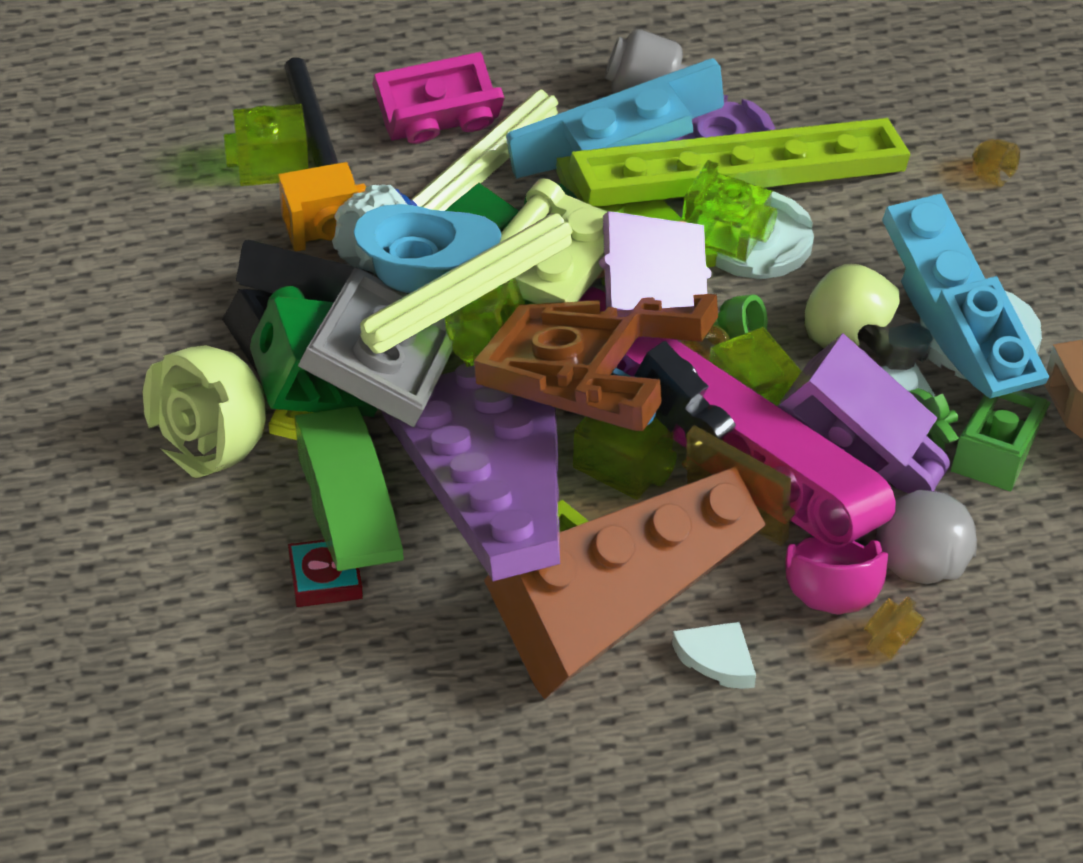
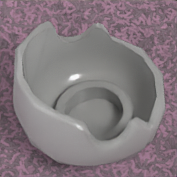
[876,489,977,585]

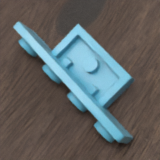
[506,58,724,178]

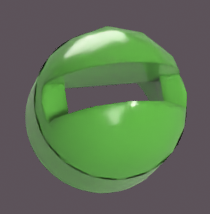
[717,294,768,344]

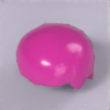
[785,537,888,614]

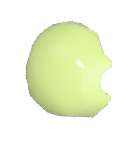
[805,264,900,348]

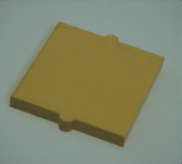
[682,425,795,547]

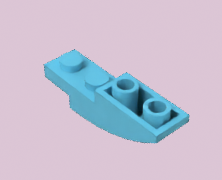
[882,193,1049,399]

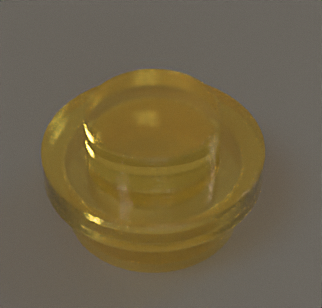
[864,596,926,661]

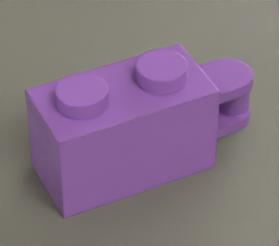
[777,333,950,494]

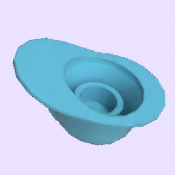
[354,204,502,293]

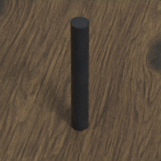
[284,57,338,167]

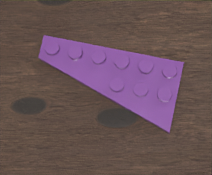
[381,361,560,581]

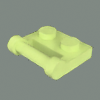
[498,178,607,304]

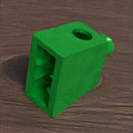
[250,286,378,417]

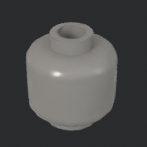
[604,29,689,94]

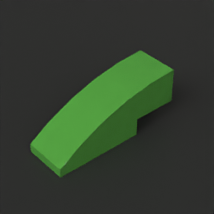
[295,406,404,571]

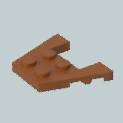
[474,294,718,431]

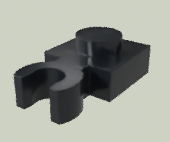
[634,341,736,459]

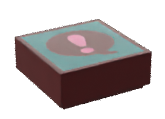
[288,539,363,607]

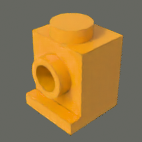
[278,162,366,251]

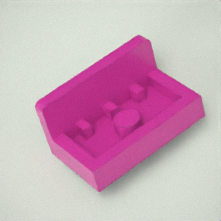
[372,52,505,144]

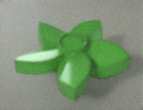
[909,388,959,452]

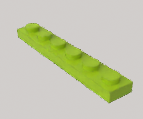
[568,118,911,207]

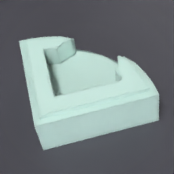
[672,622,756,688]

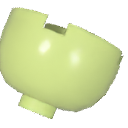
[142,345,266,478]

